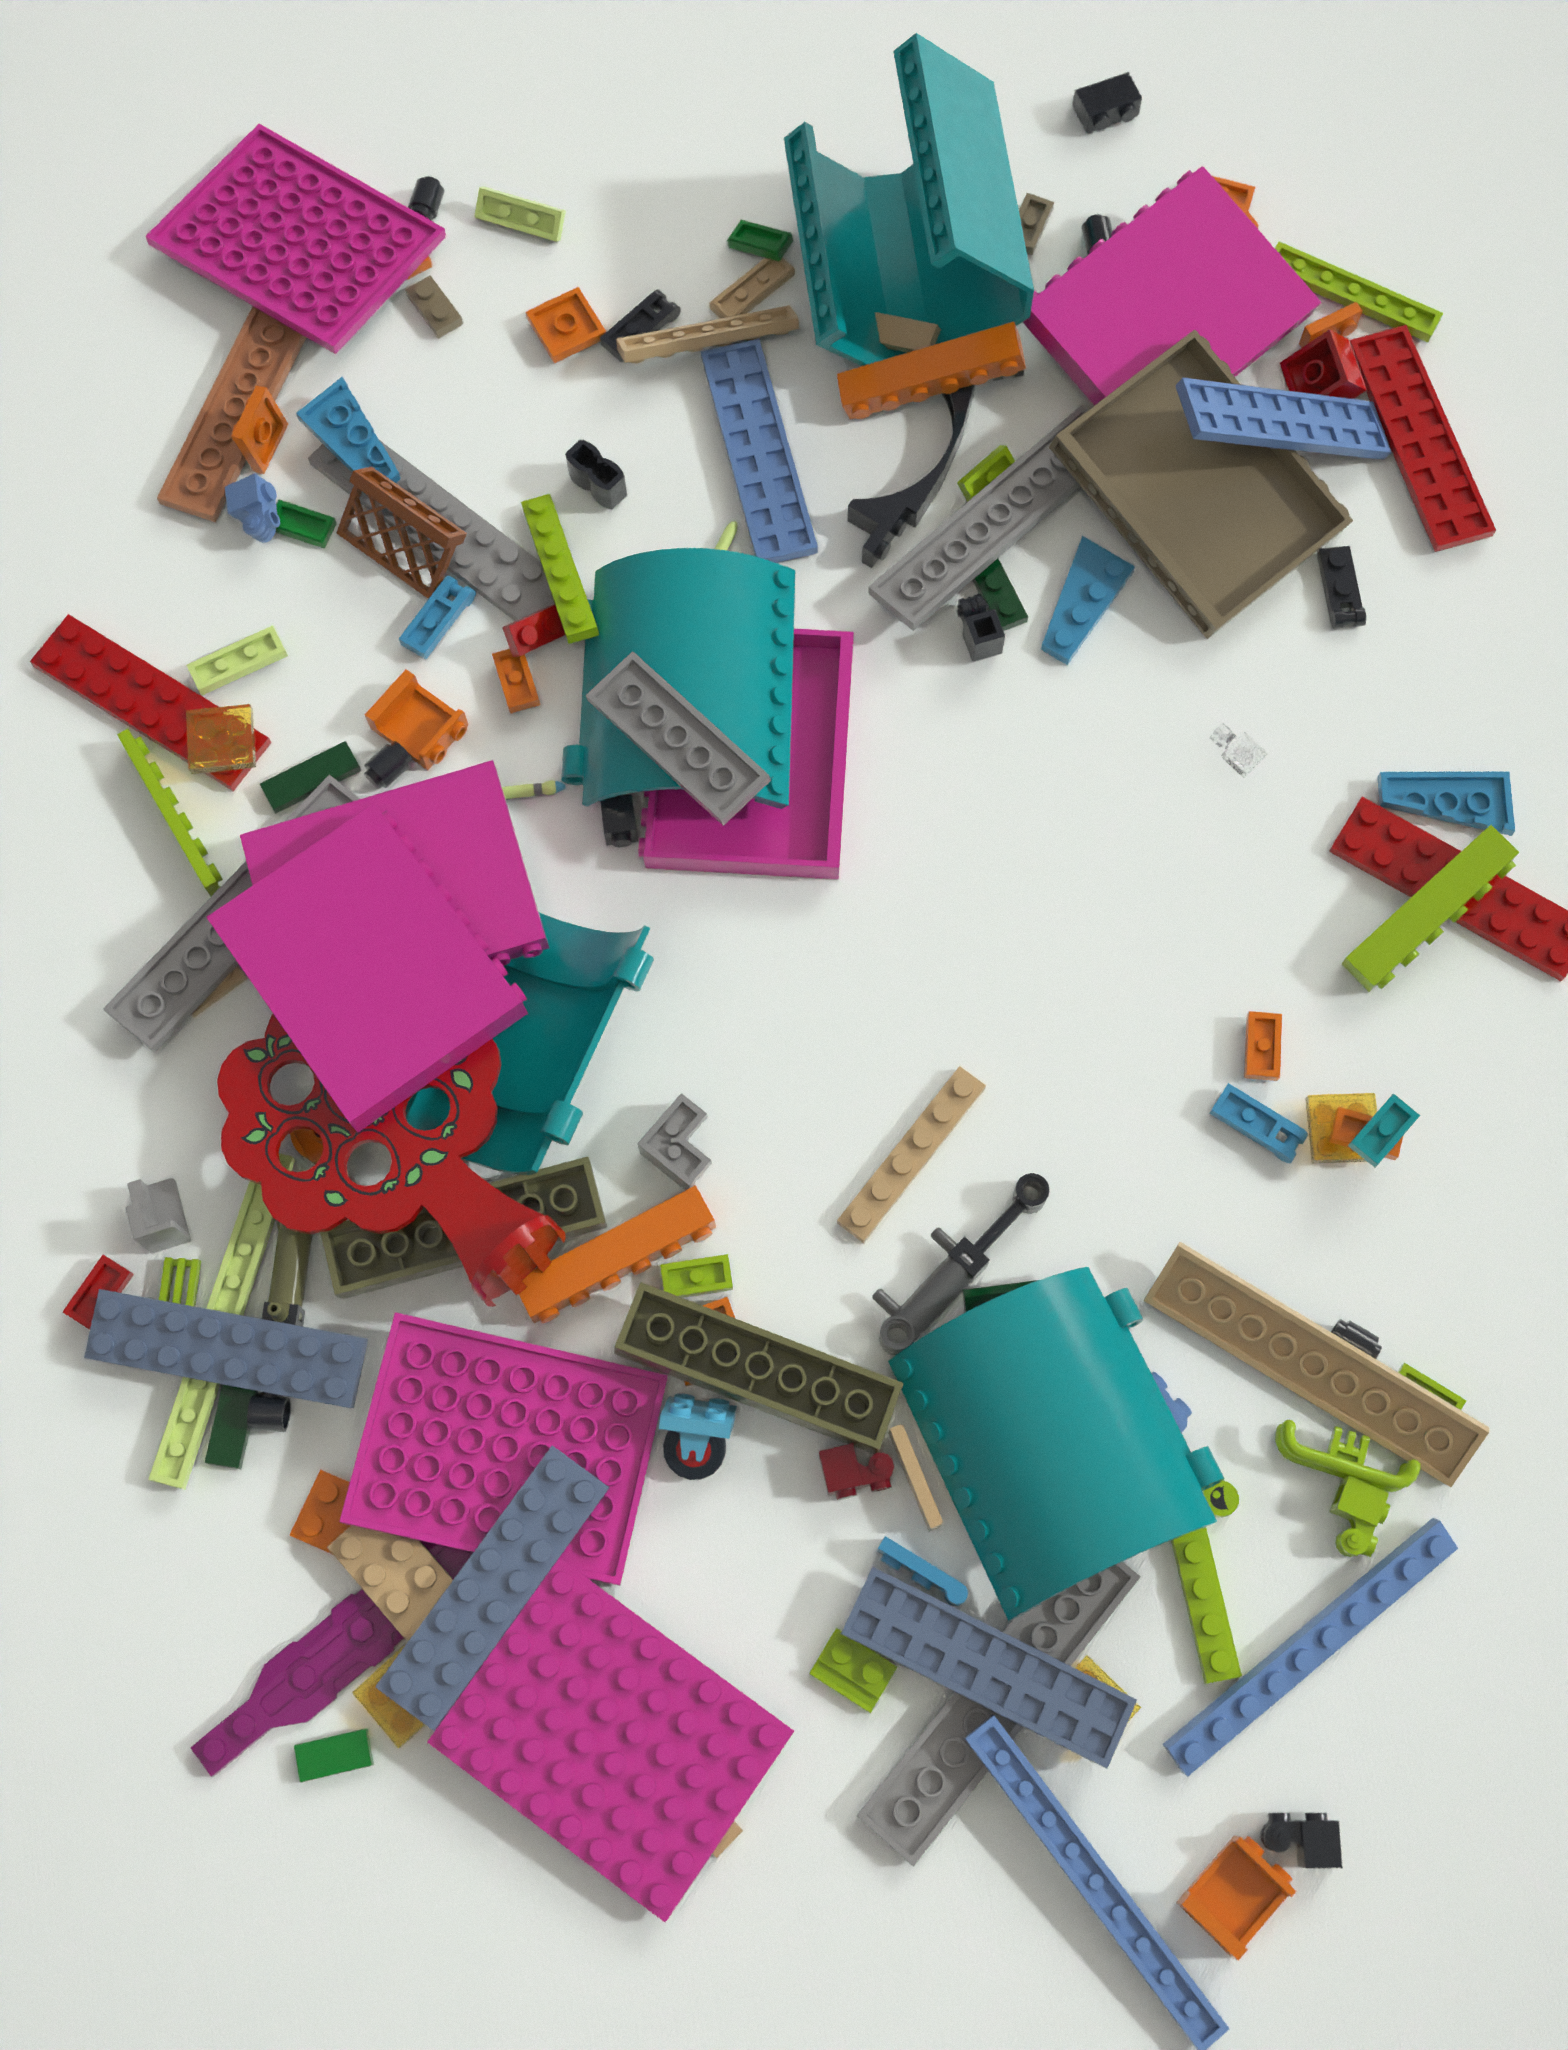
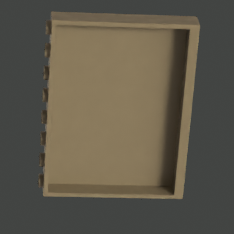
[1049,329,1354,639]

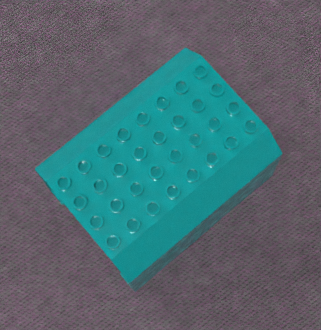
[783,33,1034,366]

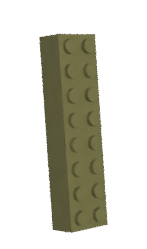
[320,1156,608,1299]
[614,1282,904,1454]

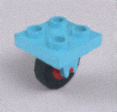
[659,1393,737,1480]

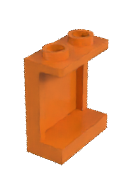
[365,669,469,771]
[1176,1835,1297,1961]

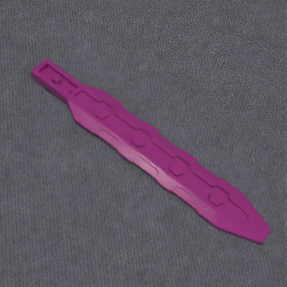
[190,1541,473,1777]

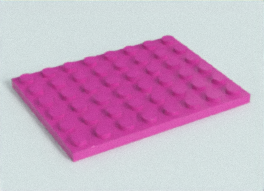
[145,123,446,354]
[339,1312,668,1586]
[427,1557,794,1923]

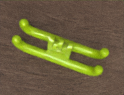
[1275,1419,1421,1492]

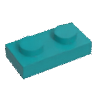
[1348,1093,1421,1168]

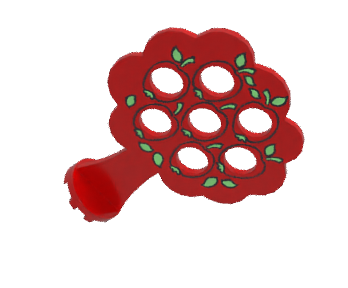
[217,1014,566,1307]

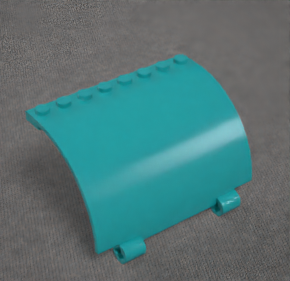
[561,548,796,809]
[405,912,654,1175]
[888,1266,1225,1621]

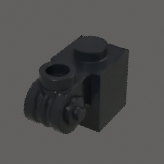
[956,594,1005,662]
[1260,1812,1343,1868]

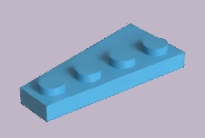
[296,376,401,483]
[1041,535,1135,665]
[1377,771,1515,836]

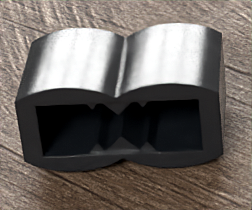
[565,439,627,509]

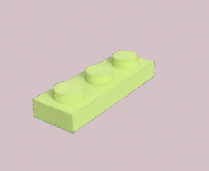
[474,186,566,242]
[186,625,288,696]

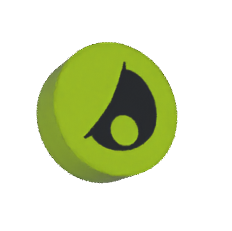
[1203,1481,1239,1518]

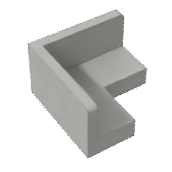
[637,1093,712,1190]
[125,1178,191,1254]

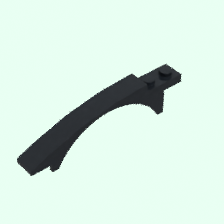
[847,385,975,568]

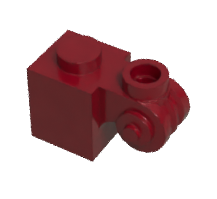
[818,1443,894,1501]

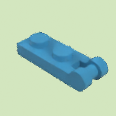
[399,576,476,660]
[1209,1083,1308,1163]
[877,1536,968,1606]

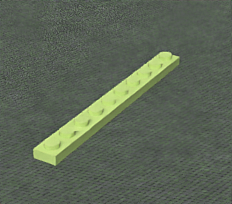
[148,1153,295,1490]

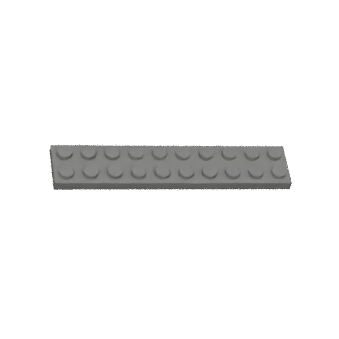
[868,404,1090,631]
[308,440,555,621]
[103,775,360,1053]
[856,1562,1141,1867]

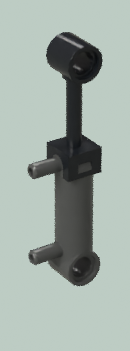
[872,1173,1050,1355]

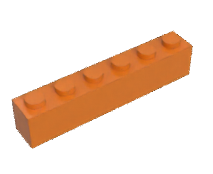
[837,322,1027,420]
[519,1185,716,1324]

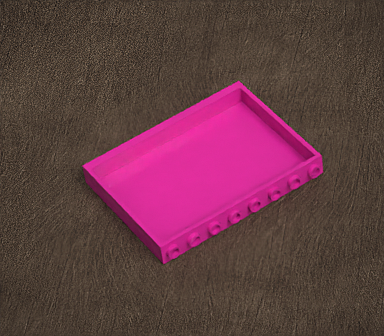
[1022,165,1322,406]
[638,628,854,880]
[240,760,549,966]
[206,803,528,1132]

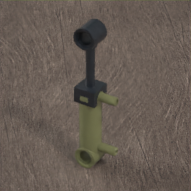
[247,1221,313,1432]

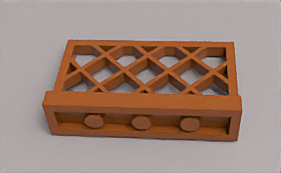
[336,466,467,599]

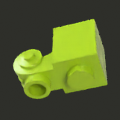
[1329,1475,1390,1557]

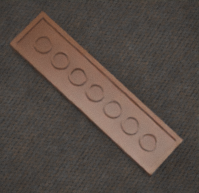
[157,306,307,522]

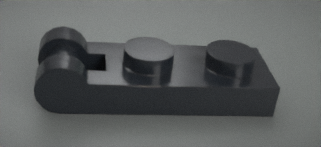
[600,289,681,363]
[1317,546,1366,629]

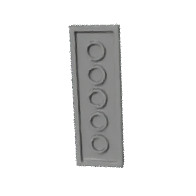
[586,651,771,826]

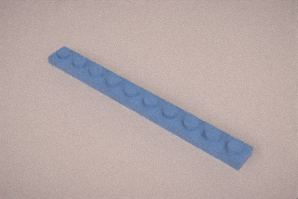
[1162,1518,1459,1777]
[964,1715,1230,2050]

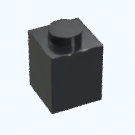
[600,794,638,848]

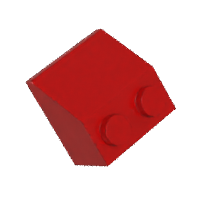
[1280,329,1367,399]

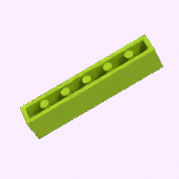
[1341,825,1520,992]

